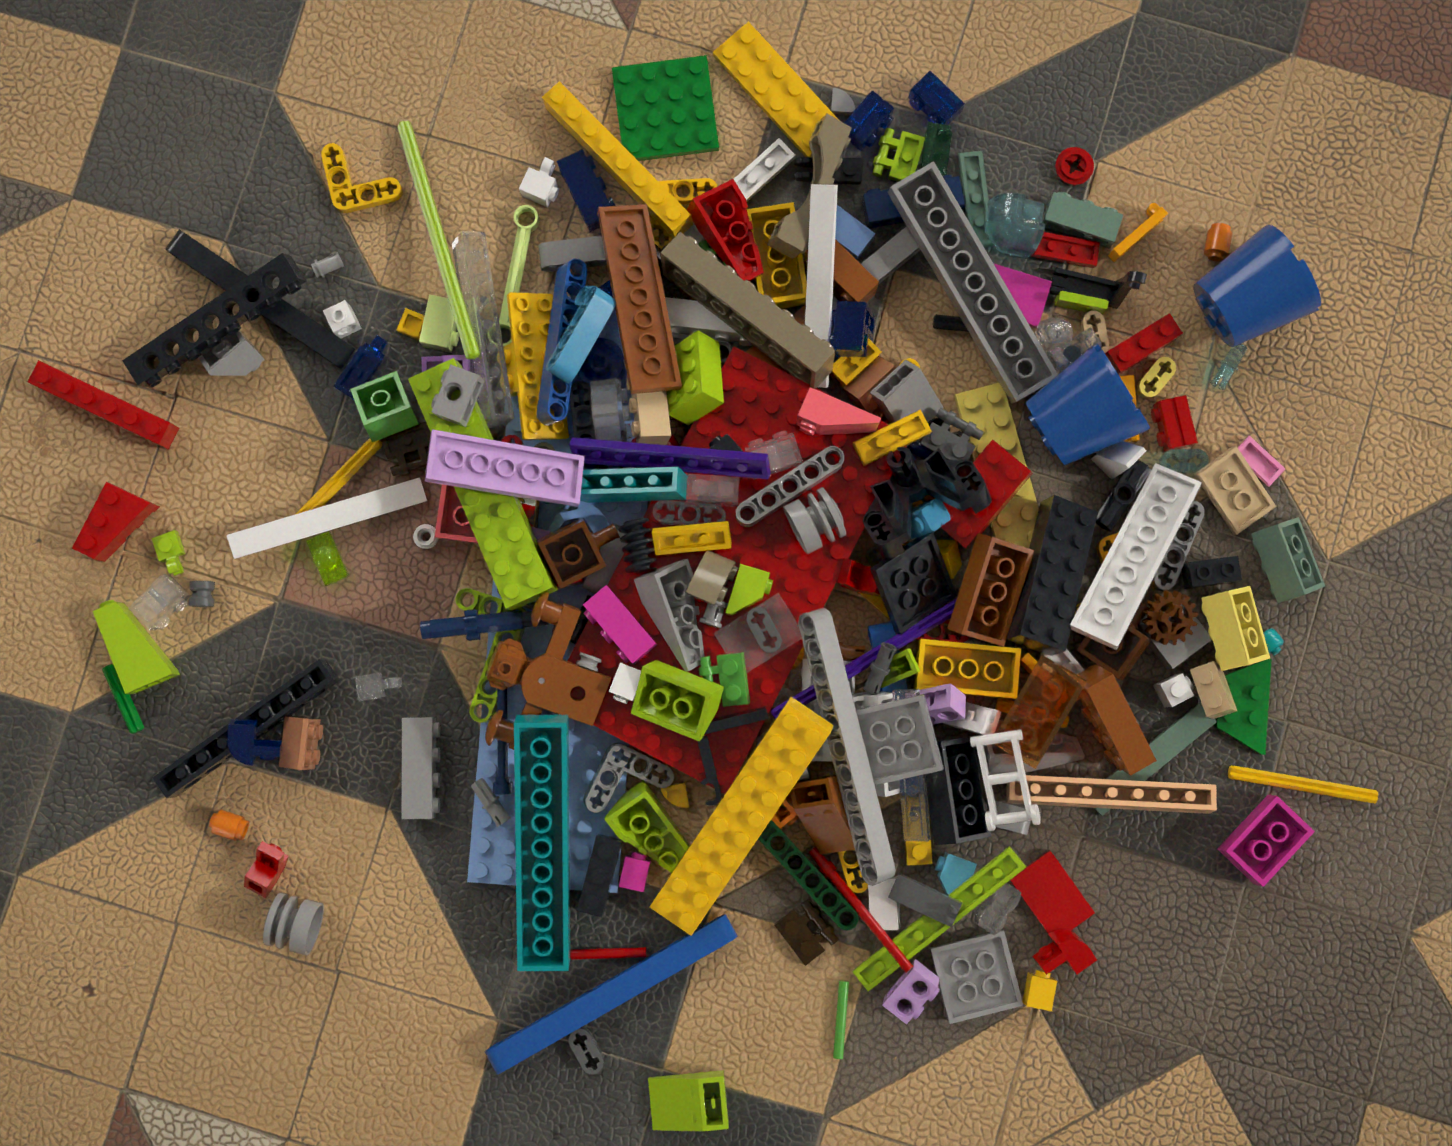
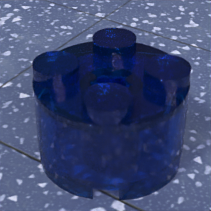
[577,337,626,393]

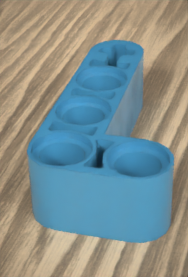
[546,286,616,384]

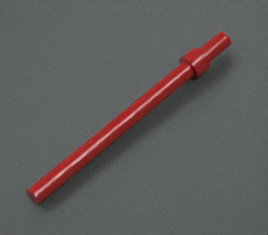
[809,847,914,973]

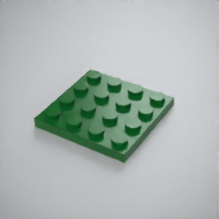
[612,55,719,161]

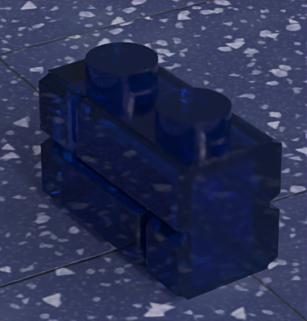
[908,71,965,130]
[844,90,894,151]

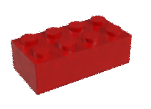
[941,439,1033,549]

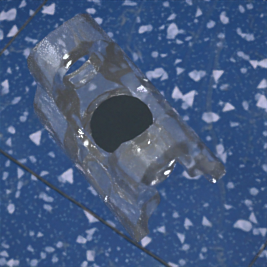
[1046,327,1102,375]

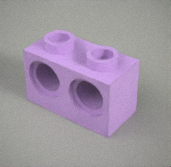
[906,683,966,725]
[882,959,940,1024]

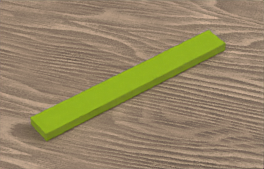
[852,846,1026,992]

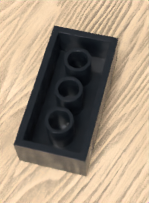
[924,736,992,845]

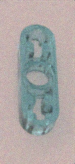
[652,500,726,526]

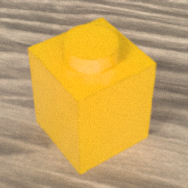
[1022,970,1057,1011]

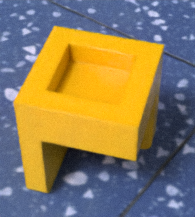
[936,539,962,579]

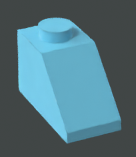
[935,852,977,895]

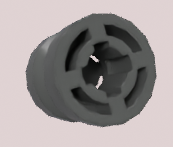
[189,581,215,607]

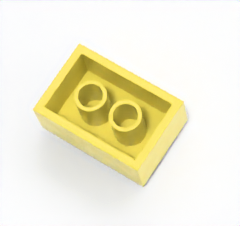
[1201,586,1270,671]

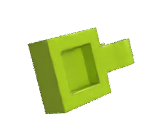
[151,530,185,576]

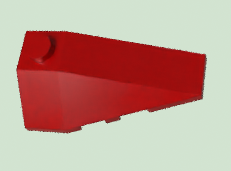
[687,179,764,281]

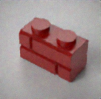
[1151,395,1198,452]

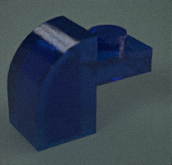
[227,719,282,766]

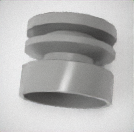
[783,487,846,554]
[263,892,324,956]

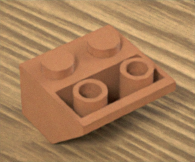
[843,356,896,424]
[279,716,323,770]

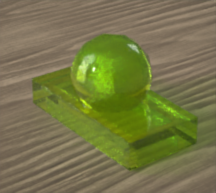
[306,531,349,586]

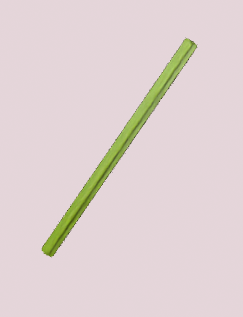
[397,121,480,360]

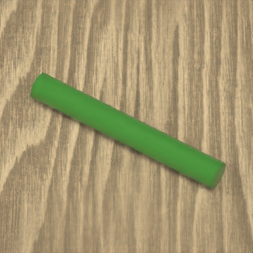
[833,980,849,1059]

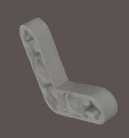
[583,743,674,813]

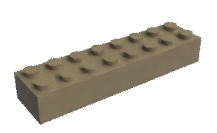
[661,232,835,389]

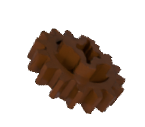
[1142,590,1198,645]

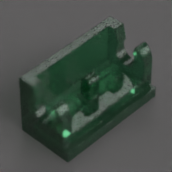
[920,122,952,176]

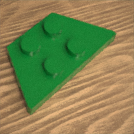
[1214,659,1272,755]

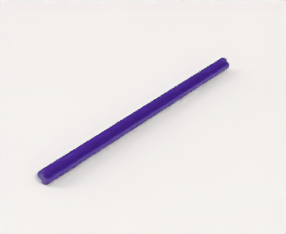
[770,599,957,719]

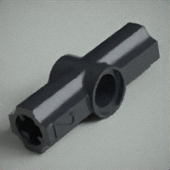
[1096,460,1152,532]

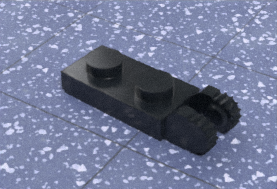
[794,157,862,185]

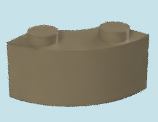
[686,550,738,606]

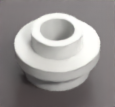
[413,524,438,549]

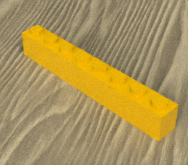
[542,81,693,239]

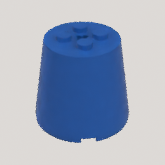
[1193,225,1321,347]
[1025,343,1151,466]

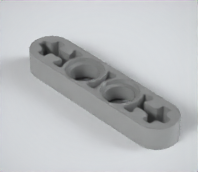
[1152,501,1205,591]

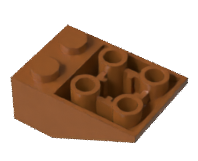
[790,775,855,854]

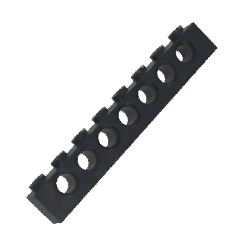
[122,253,306,388]
[152,659,340,798]

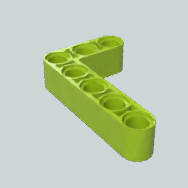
[455,588,527,723]

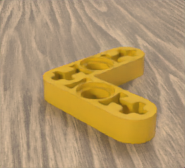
[321,143,403,213]
[649,178,717,249]

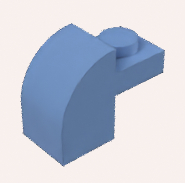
[549,501,610,533]

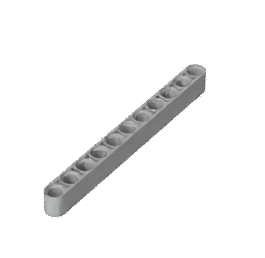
[798,608,896,886]

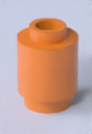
[1204,223,1232,262]
[209,809,250,841]

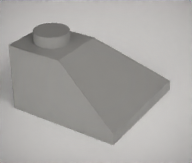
[199,330,265,376]

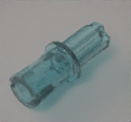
[1210,344,1247,390]

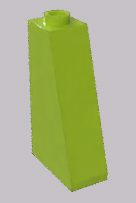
[92,600,180,694]

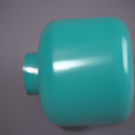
[1263,628,1284,656]

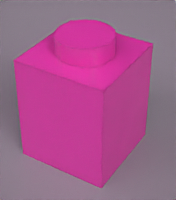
[619,852,651,892]

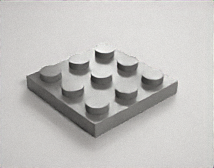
[856,694,944,785]
[930,929,1023,1024]

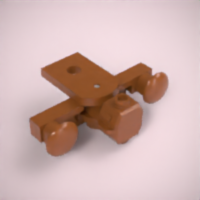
[485,591,611,750]

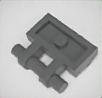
[919,407,984,460]

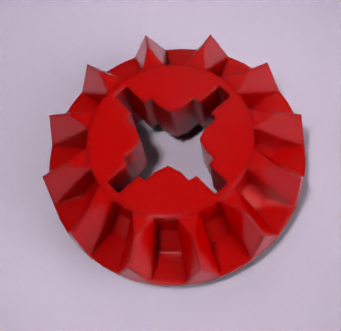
[1055,147,1094,186]

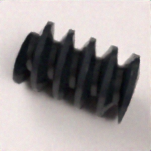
[618,518,657,573]

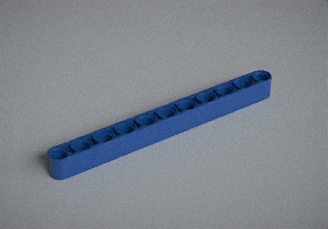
[484,914,738,1074]

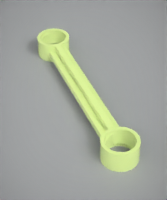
[490,205,539,349]

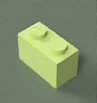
[419,294,459,353]

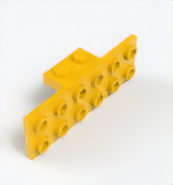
[500,292,569,440]

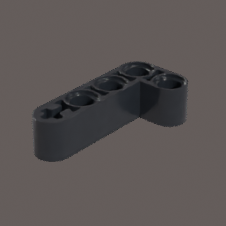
[570,381,626,469]

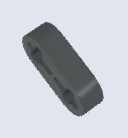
[746,607,782,653]
[569,1027,604,1075]

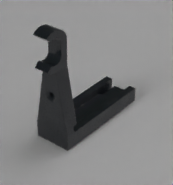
[1049,267,1147,309]
[698,706,769,806]

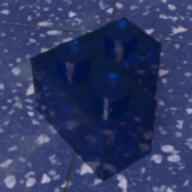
[829,301,875,357]

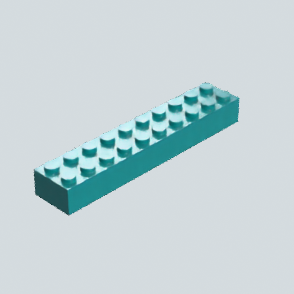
[514,715,570,971]

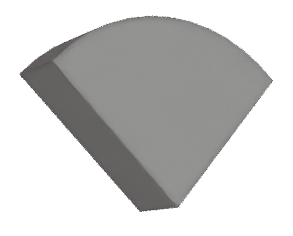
[831,88,855,116]

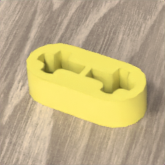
[1136,357,1176,399]

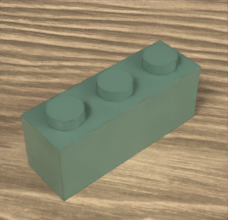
[1041,192,1123,249]

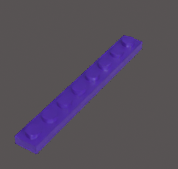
[569,437,771,479]

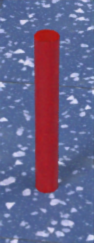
[570,947,646,960]

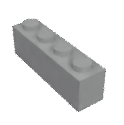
[402,717,440,819]

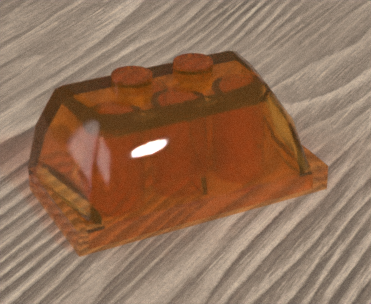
[994,655,1087,769]

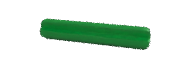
[102,664,144,734]

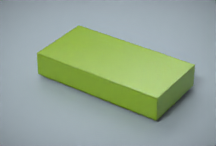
[1054,291,1109,315]

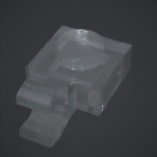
[355,673,402,702]

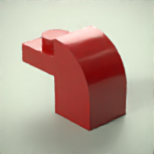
[837,558,881,597]
[244,841,289,898]
[1032,929,1097,975]

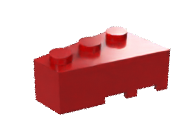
[72,482,160,562]

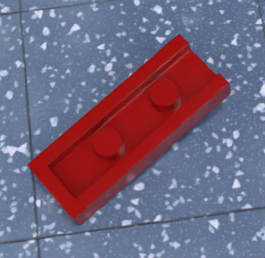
[1030,231,1100,268]

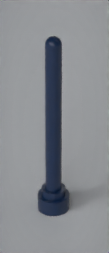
[493,688,513,795]

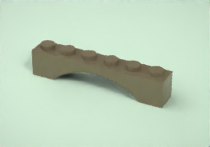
[768,113,852,259]

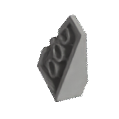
[634,559,704,672]
[976,720,1085,777]

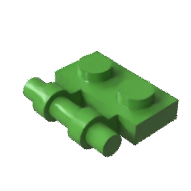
[699,652,750,707]

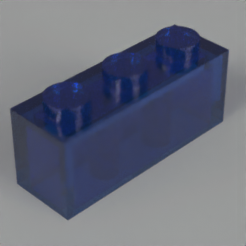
[556,149,615,232]

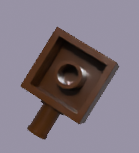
[536,518,620,589]
[1077,602,1151,681]

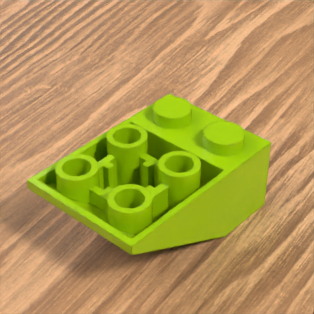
[648,1070,729,1131]

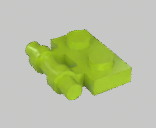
[872,128,926,182]

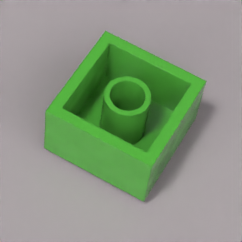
[350,371,418,442]

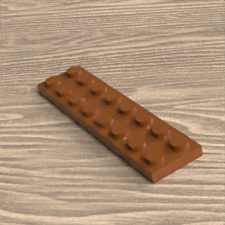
[597,204,682,394]

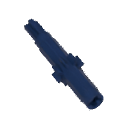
[420,609,549,641]

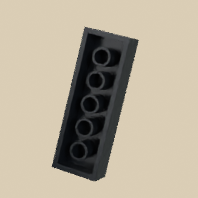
[1007,495,1098,656]

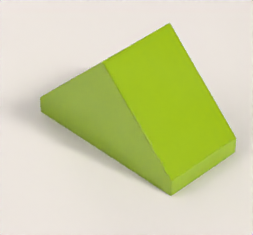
[881,648,920,688]

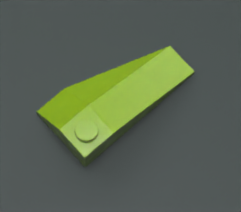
[604,780,690,873]

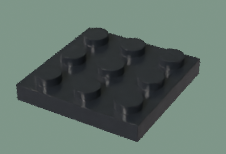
[870,532,957,634]

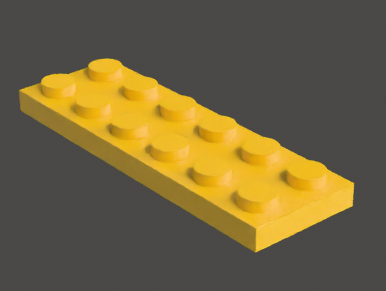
[713,21,840,158]

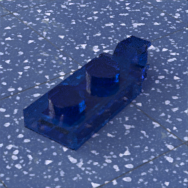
[333,335,388,400]

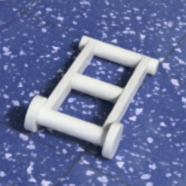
[970,729,1040,831]

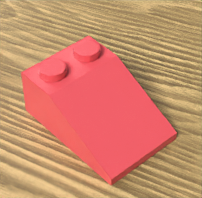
[796,387,881,435]

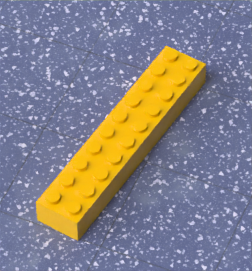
[650,697,834,936]

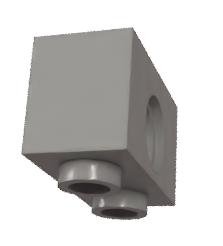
[431,364,485,427]

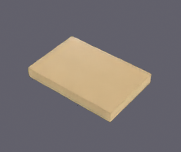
[1194,446,1276,535]

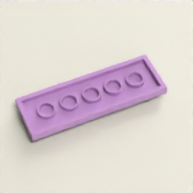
[425,429,584,507]

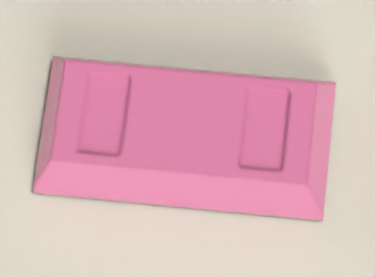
[1238,436,1285,487]

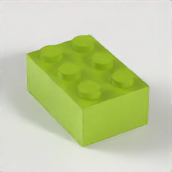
[666,330,724,425]

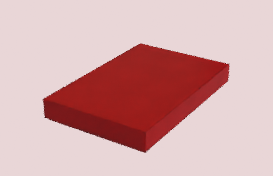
[1010,850,1095,934]

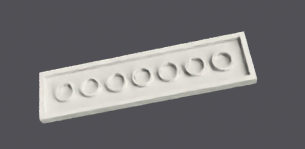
[1070,463,1202,650]

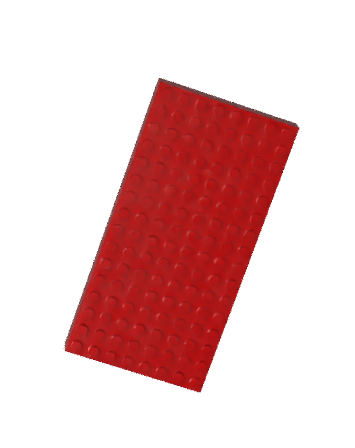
[567,346,907,794]

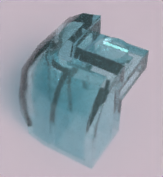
[985,193,1045,258]

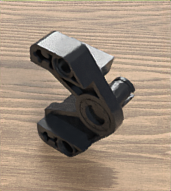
[863,447,992,559]

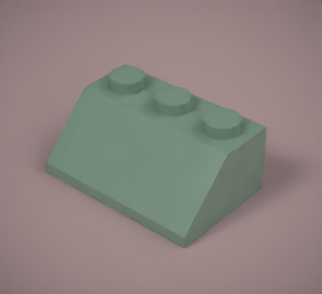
[1251,517,1325,603]

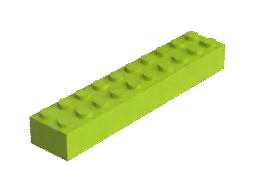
[408,358,558,611]

